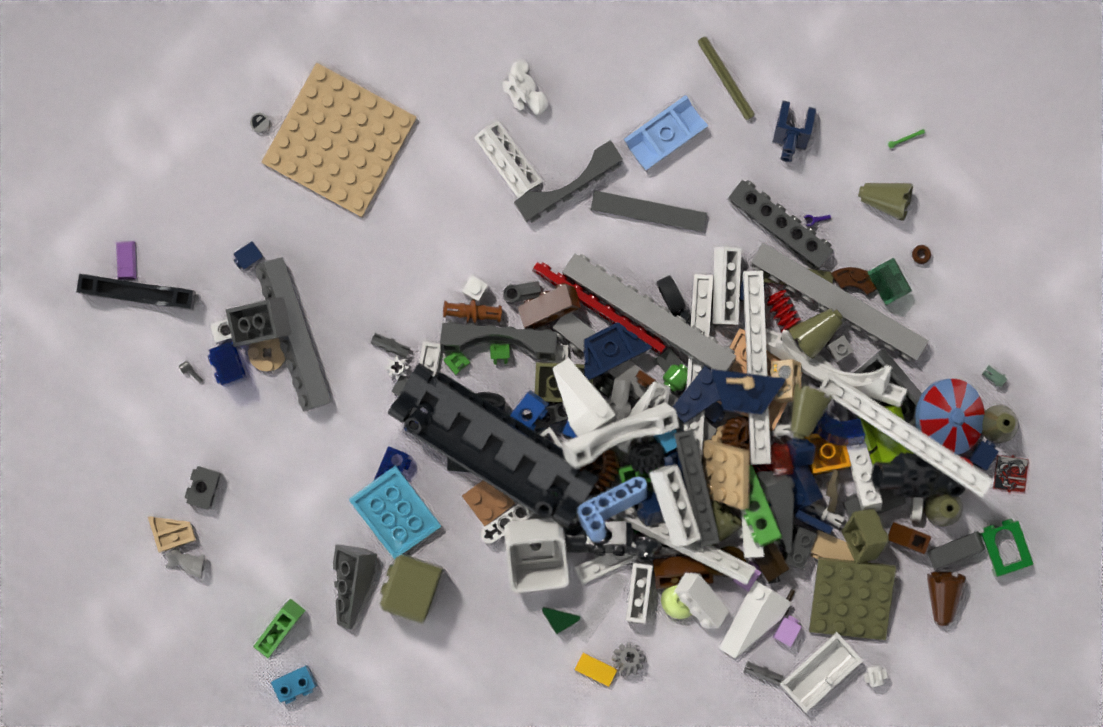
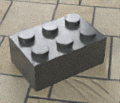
[226,297,292,347]

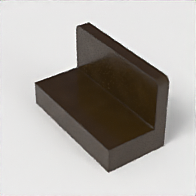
[754,542,790,582]

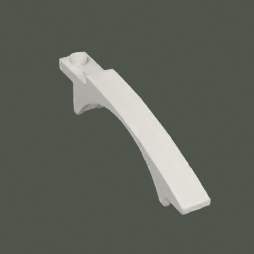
[765,328,907,407]

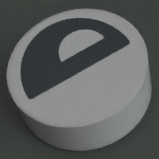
[250,113,270,133]

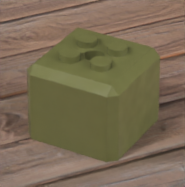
[380,554,444,624]

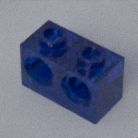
[374,446,412,480]

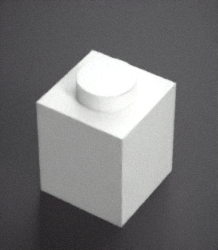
[462,275,489,303]

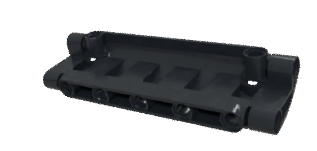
[387,363,599,528]

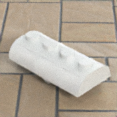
[780,632,863,713]

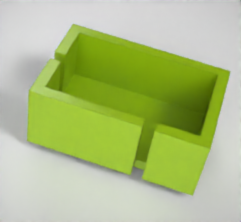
[857,404,914,465]

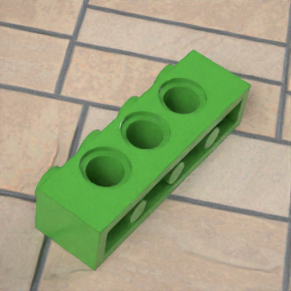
[743,465,782,547]

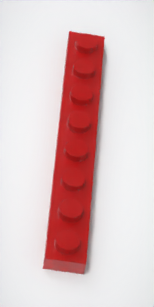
[532,262,665,355]

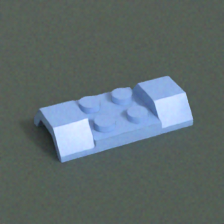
[624,95,708,170]

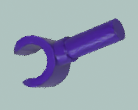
[804,215,831,227]

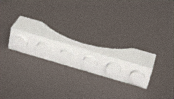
[562,402,679,468]

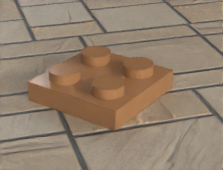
[462,480,516,526]

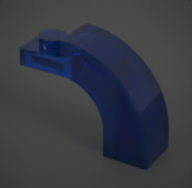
[814,410,865,446]

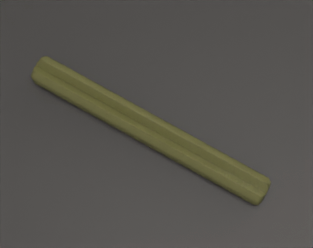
[698,36,755,120]

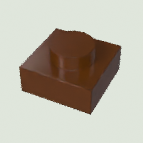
[635,370,656,388]

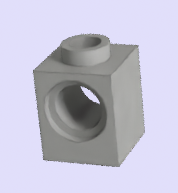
[826,335,854,362]

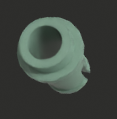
[982,365,1007,388]

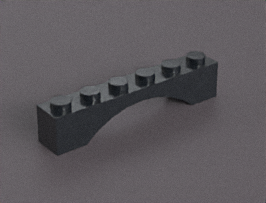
[76,273,196,311]

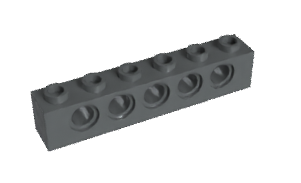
[727,179,833,270]

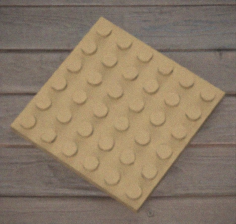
[261,62,417,217]

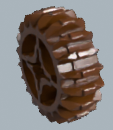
[719,416,755,466]
[580,448,620,495]

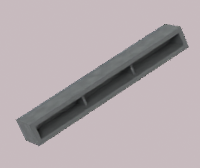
[255,257,331,412]

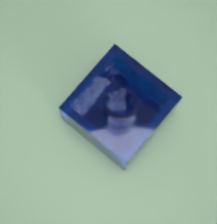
[207,342,248,387]

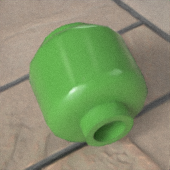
[663,364,688,393]

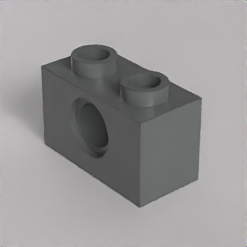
[185,466,221,510]

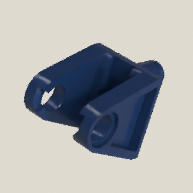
[772,100,816,162]

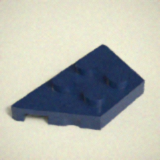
[583,322,652,381]
[711,369,785,415]

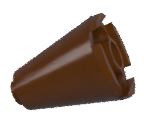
[927,571,966,626]

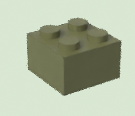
[841,508,889,564]

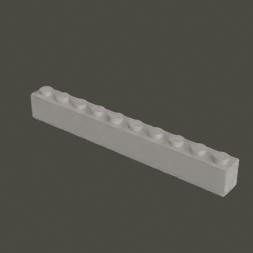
[750,243,929,362]
[562,254,736,371]
[553,313,717,448]

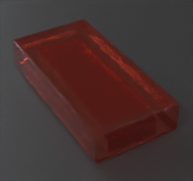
[770,444,793,475]

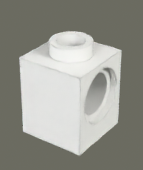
[210,319,232,344]

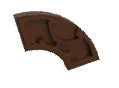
[830,267,883,295]

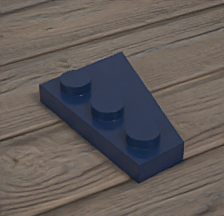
[672,366,720,423]

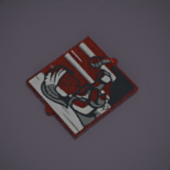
[993,455,1029,492]

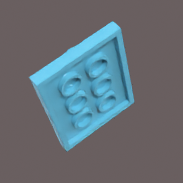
[349,465,441,560]

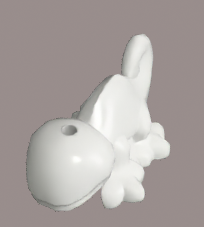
[502,60,548,115]

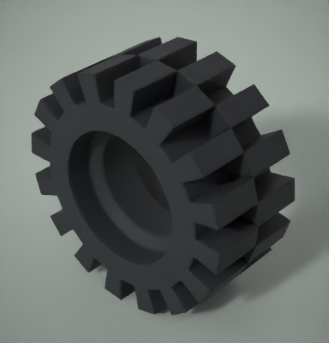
[629,440,665,473]

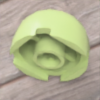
[661,585,692,619]

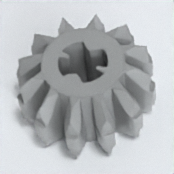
[612,643,645,676]

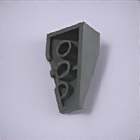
[756,471,794,554]
[333,544,377,630]

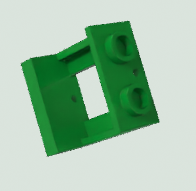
[980,518,1034,577]

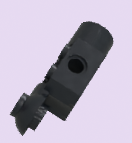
[871,453,966,498]
[565,522,663,560]

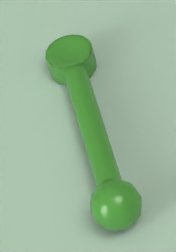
[888,129,926,148]

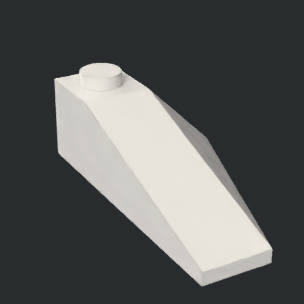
[553,358,615,437]
[616,382,671,453]
[719,581,792,659]

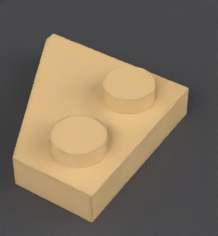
[148,516,196,553]

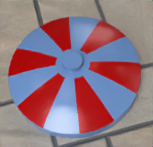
[915,378,985,455]

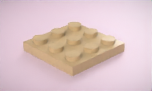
[703,440,749,509]

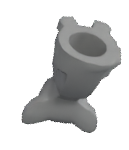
[165,547,205,579]

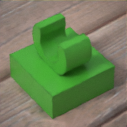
[490,343,510,365]
[444,352,470,375]

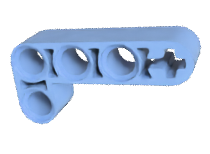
[578,477,648,542]

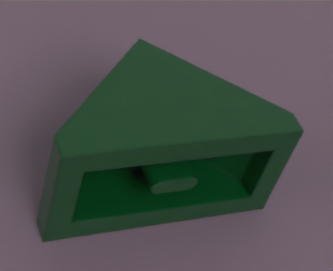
[542,607,581,635]

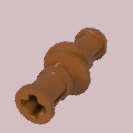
[443,299,502,324]

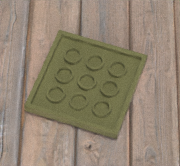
[809,557,896,640]

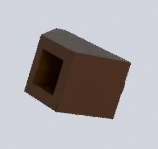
[888,522,932,554]

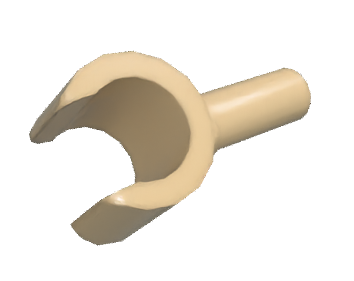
[726,376,754,389]

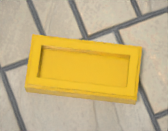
[574,652,617,687]

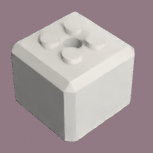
[504,517,569,593]

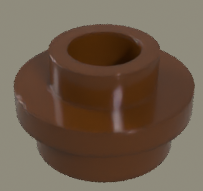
[912,245,931,264]

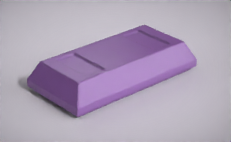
[116,241,137,280]

